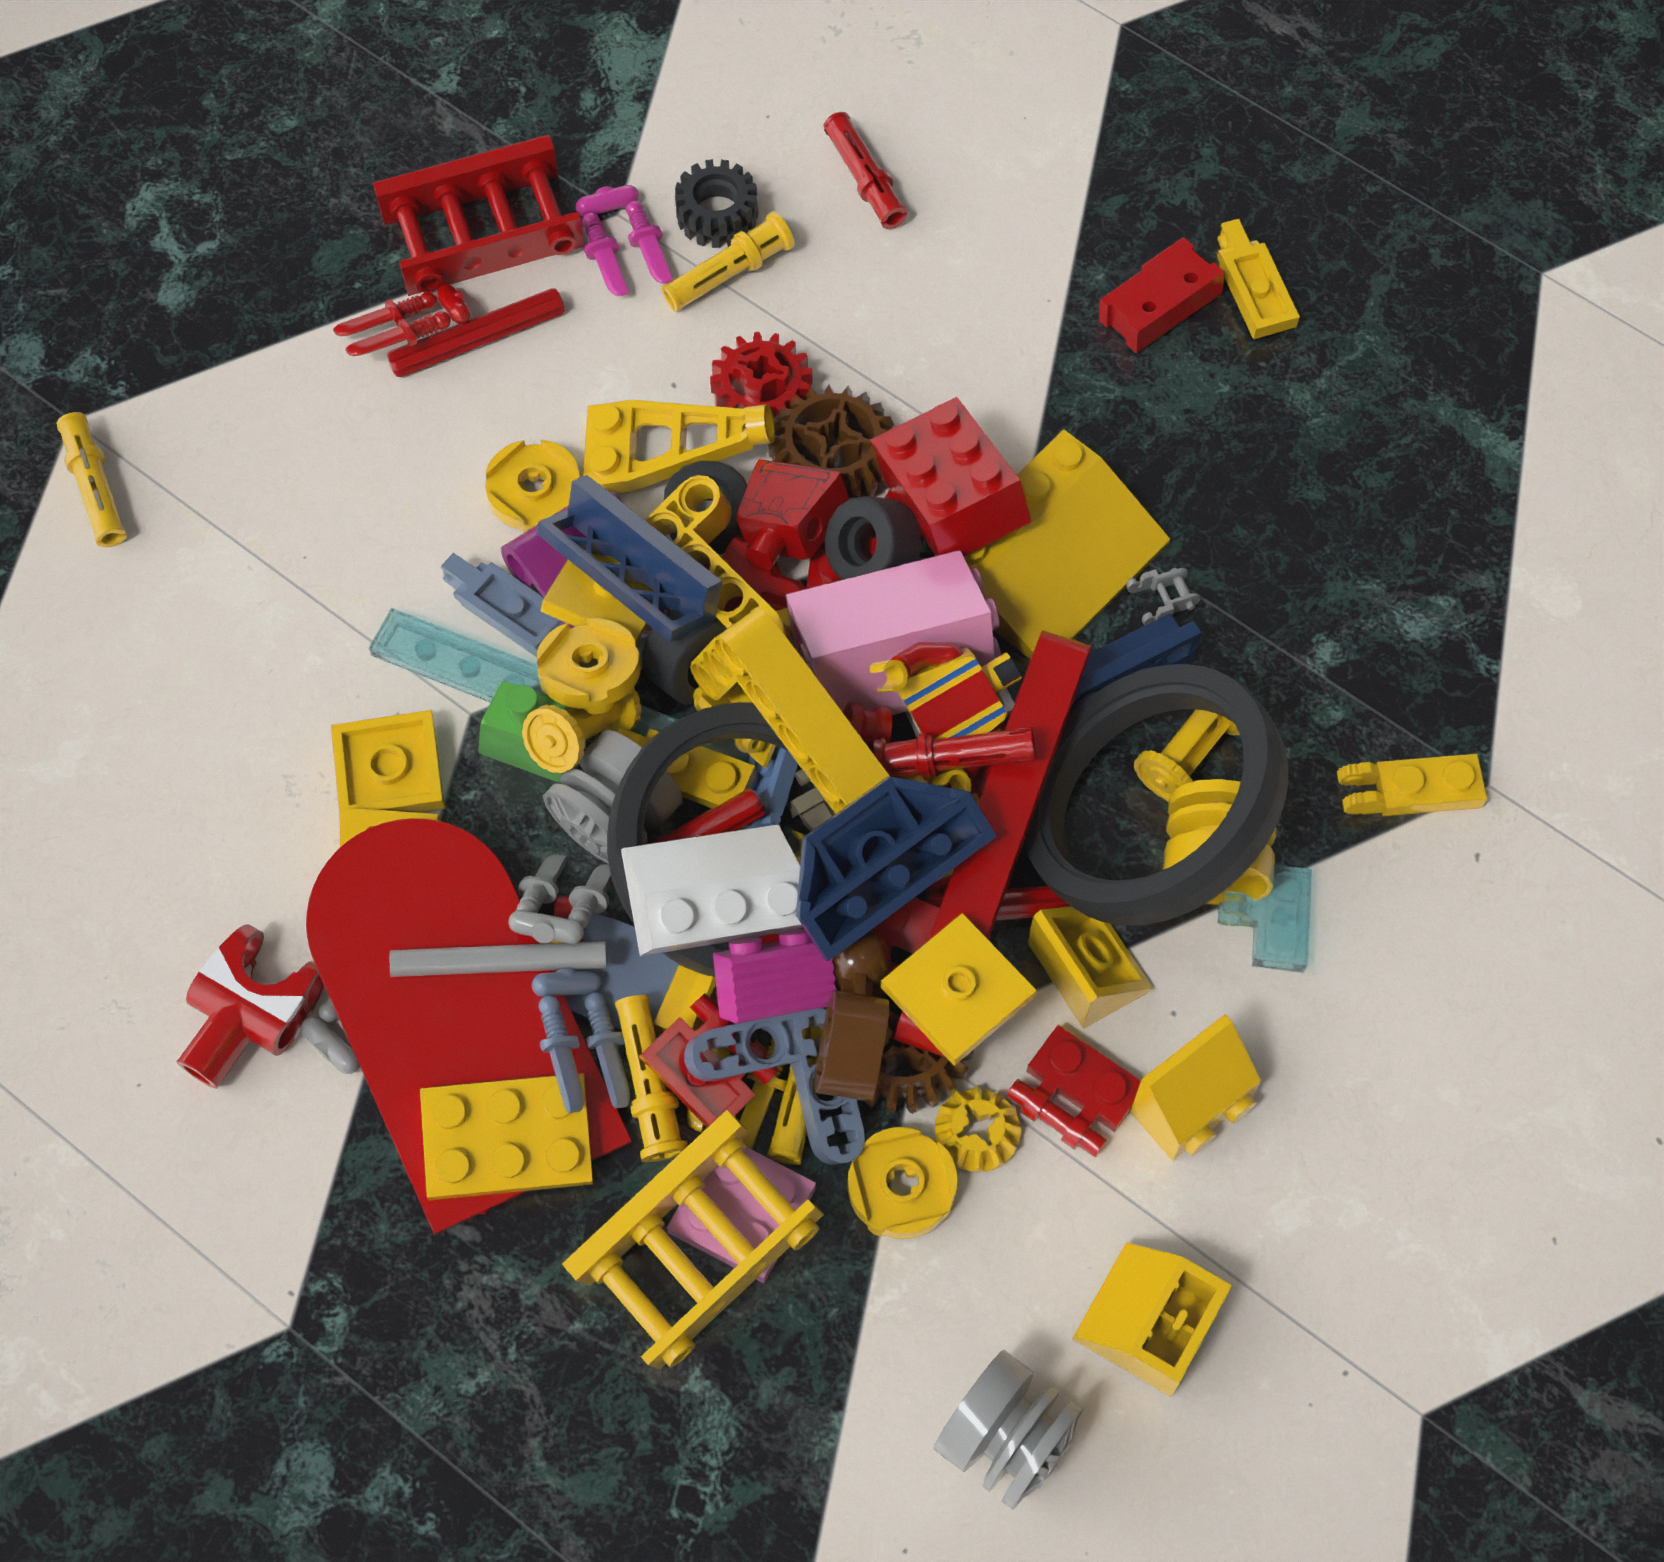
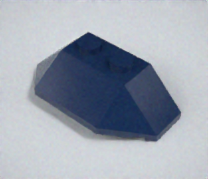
[796,777,996,961]

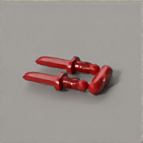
[333,284,471,357]

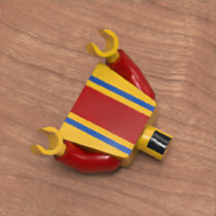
[869,642,1022,792]

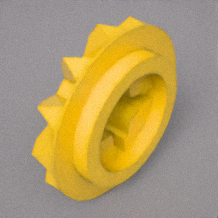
[934,1085,1021,1172]

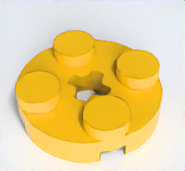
[485,440,580,532]
[537,618,641,715]
[848,1127,958,1239]

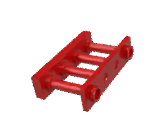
[373,135,585,296]

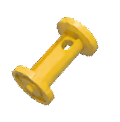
[522,687,641,773]
[1134,709,1240,802]

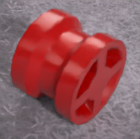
[842,701,892,754]

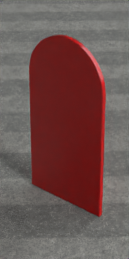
[306,818,631,1235]

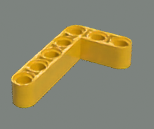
[690,608,890,814]

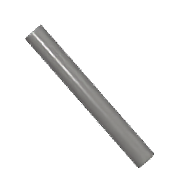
[389,941,606,977]

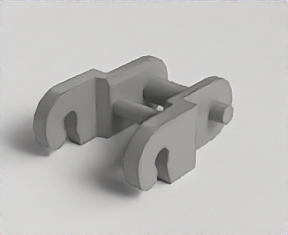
[1126,568,1200,626]

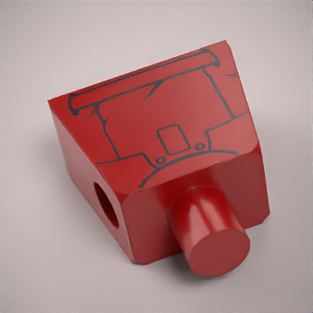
[737,459,849,570]

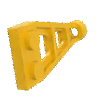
[583,400,775,493]

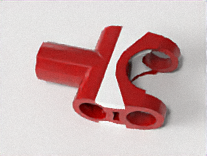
[176,924,324,1089]

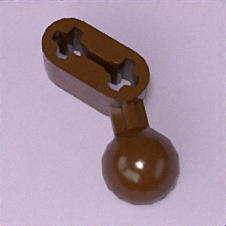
[814,930,891,1102]

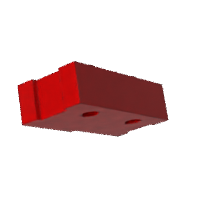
[1099,237,1225,353]

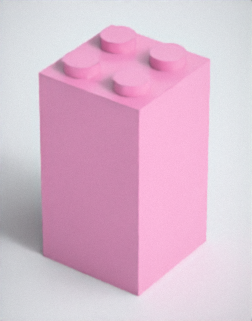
[786,550,1001,715]

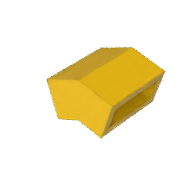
[653,965,719,1047]

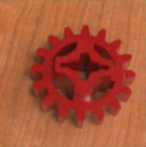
[710,332,813,428]

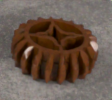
[768,384,894,499]
[866,970,974,1114]

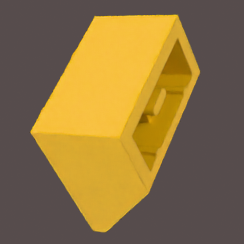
[1072,1242,1232,1397]

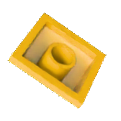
[1028,906,1153,1029]

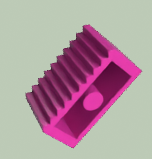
[713,929,837,1024]

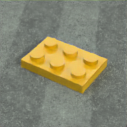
[420,1073,593,1200]

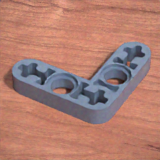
[684,1008,865,1165]

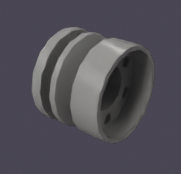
[543,730,683,864]
[933,1350,1084,1510]

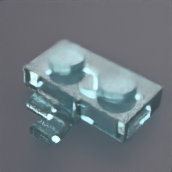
[1217,865,1312,973]

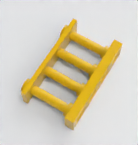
[562,1110,824,1369]

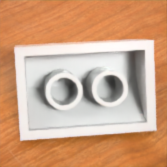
[621,825,803,956]

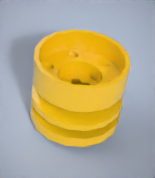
[1163,779,1277,905]

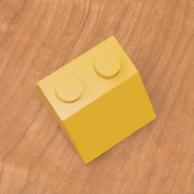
[1130,1014,1261,1161]

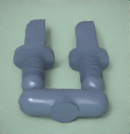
[532,968,630,1113]

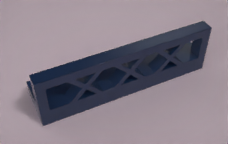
[536,475,722,642]
[1010,613,1202,714]

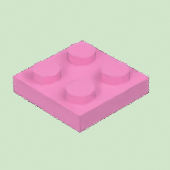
[667,1147,816,1283]

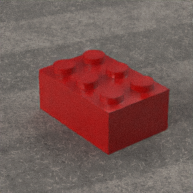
[870,397,1032,557]

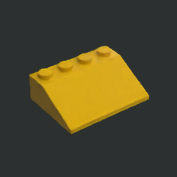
[935,430,1170,660]

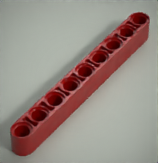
[894,630,1091,1058]

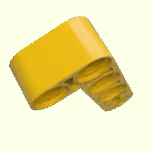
[645,475,794,647]

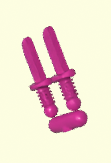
[576,185,673,296]

